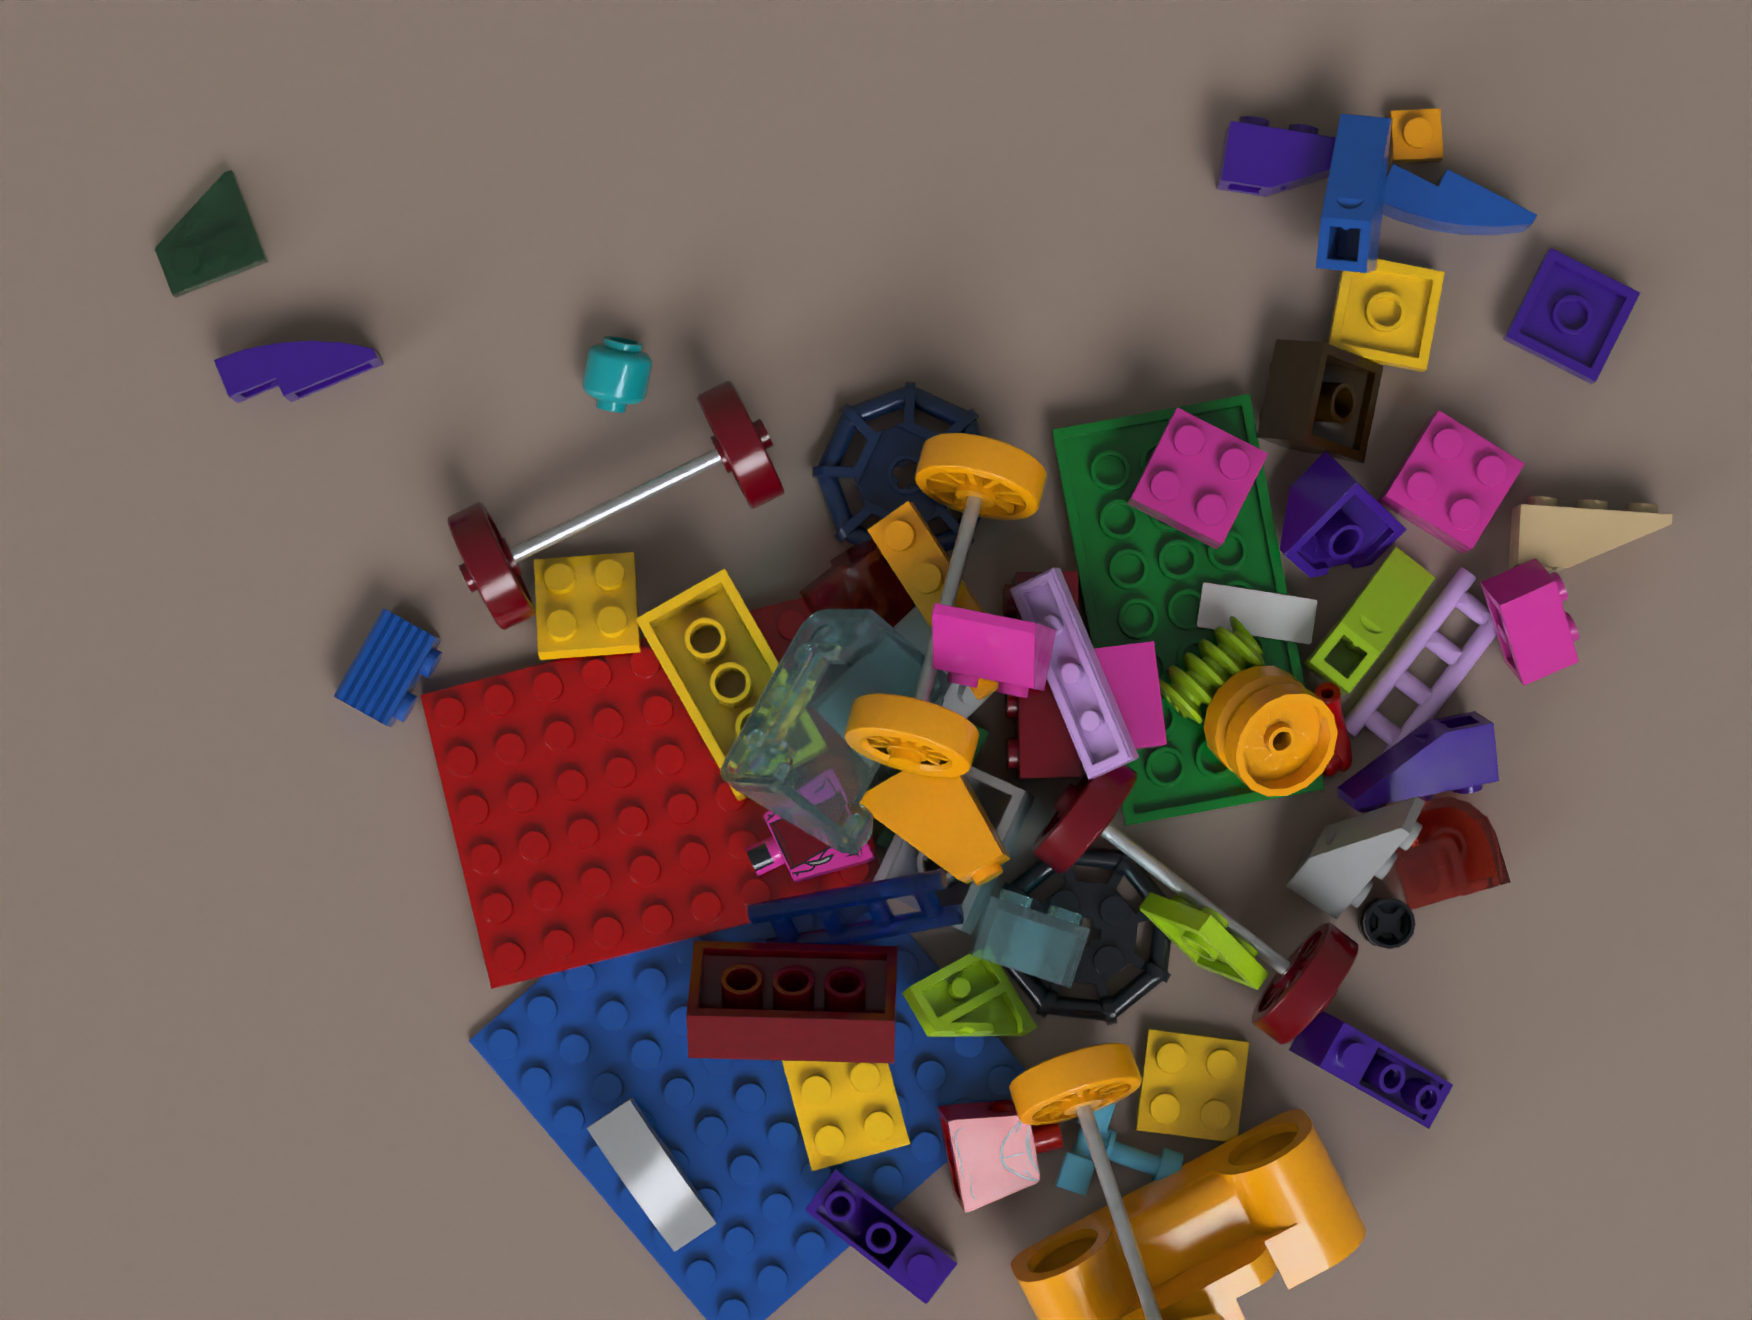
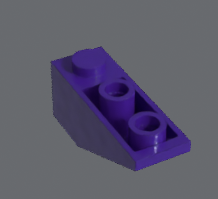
[1217,116,1336,197]
[1337,711,1499,813]
[1289,1011,1453,1129]
[805,1169,958,1304]

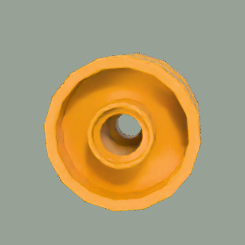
[1204,666,1338,796]

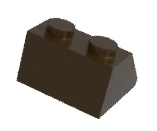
[1256,339,1384,463]

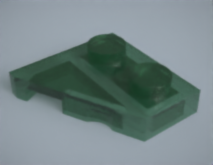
[154,170,269,297]

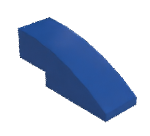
[1382,164,1537,235]

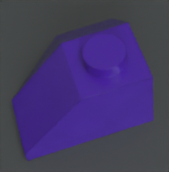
[1279,451,1407,578]

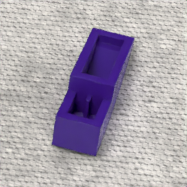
[214,341,384,403]

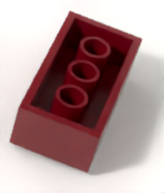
[1003,571,1082,780]

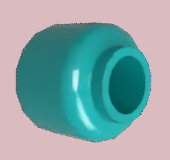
[582,336,652,413]

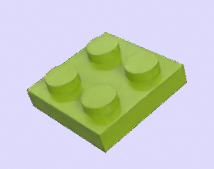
[1139,892,1269,990]

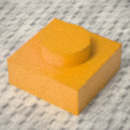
[1388,108,1443,164]

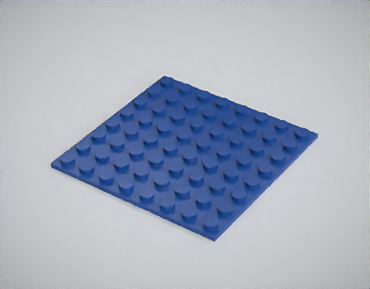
[469,892,1026,1320]

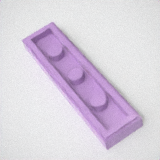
[1010,567,1140,779]

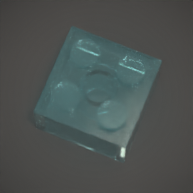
[969,889,1090,988]

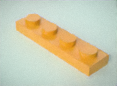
[867,501,998,700]

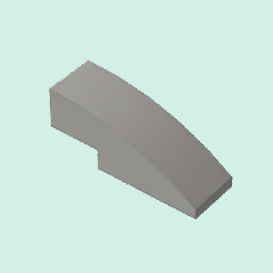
[587,1097,717,1252]

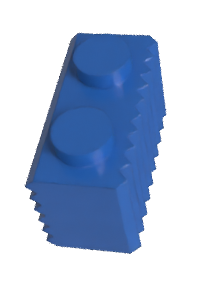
[334,608,443,727]

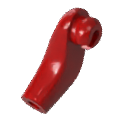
[1314,682,1353,777]

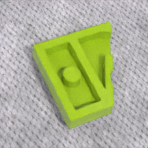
[902,943,1037,1037]

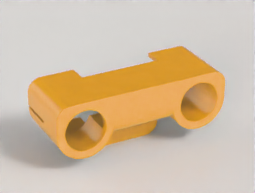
[1010,1109,1366,1320]

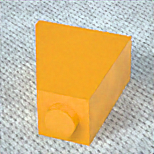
[855,771,1011,886]

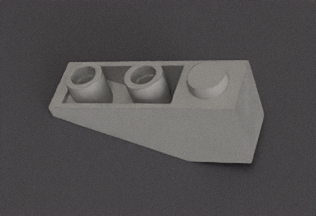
[1286,796,1425,919]

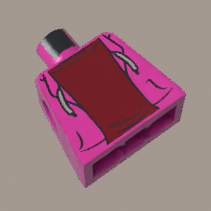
[745,768,874,882]

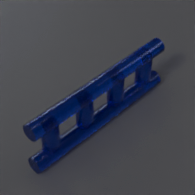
[747,869,964,945]

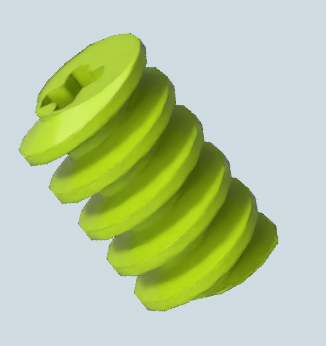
[1159,616,1266,724]

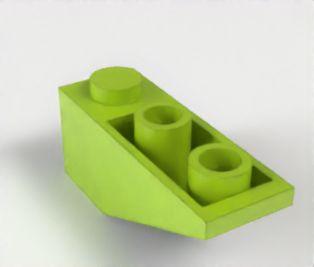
[1302,547,1436,696]

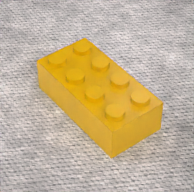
[636,569,828,802]

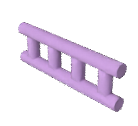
[1344,567,1497,755]

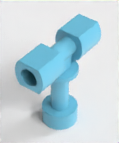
[1055,1103,1184,1196]

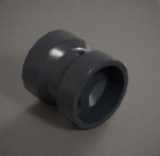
[1358,897,1416,949]

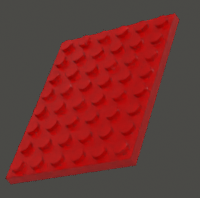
[420,595,880,989]

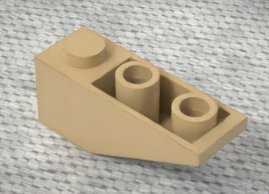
[1508,496,1673,572]

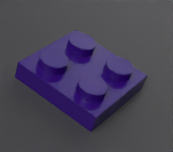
[1503,248,1640,384]

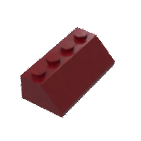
[686,941,898,1064]

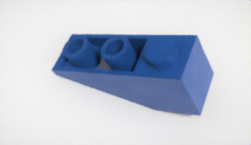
[1316,114,1393,273]

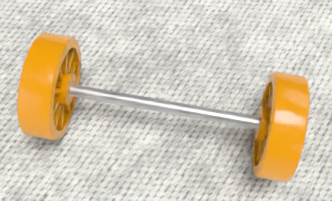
[844,433,1047,777]
[1009,1043,1224,1320]

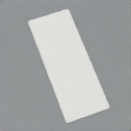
[1197,582,1317,644]

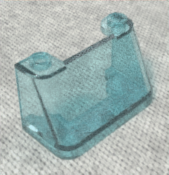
[721,609,951,854]

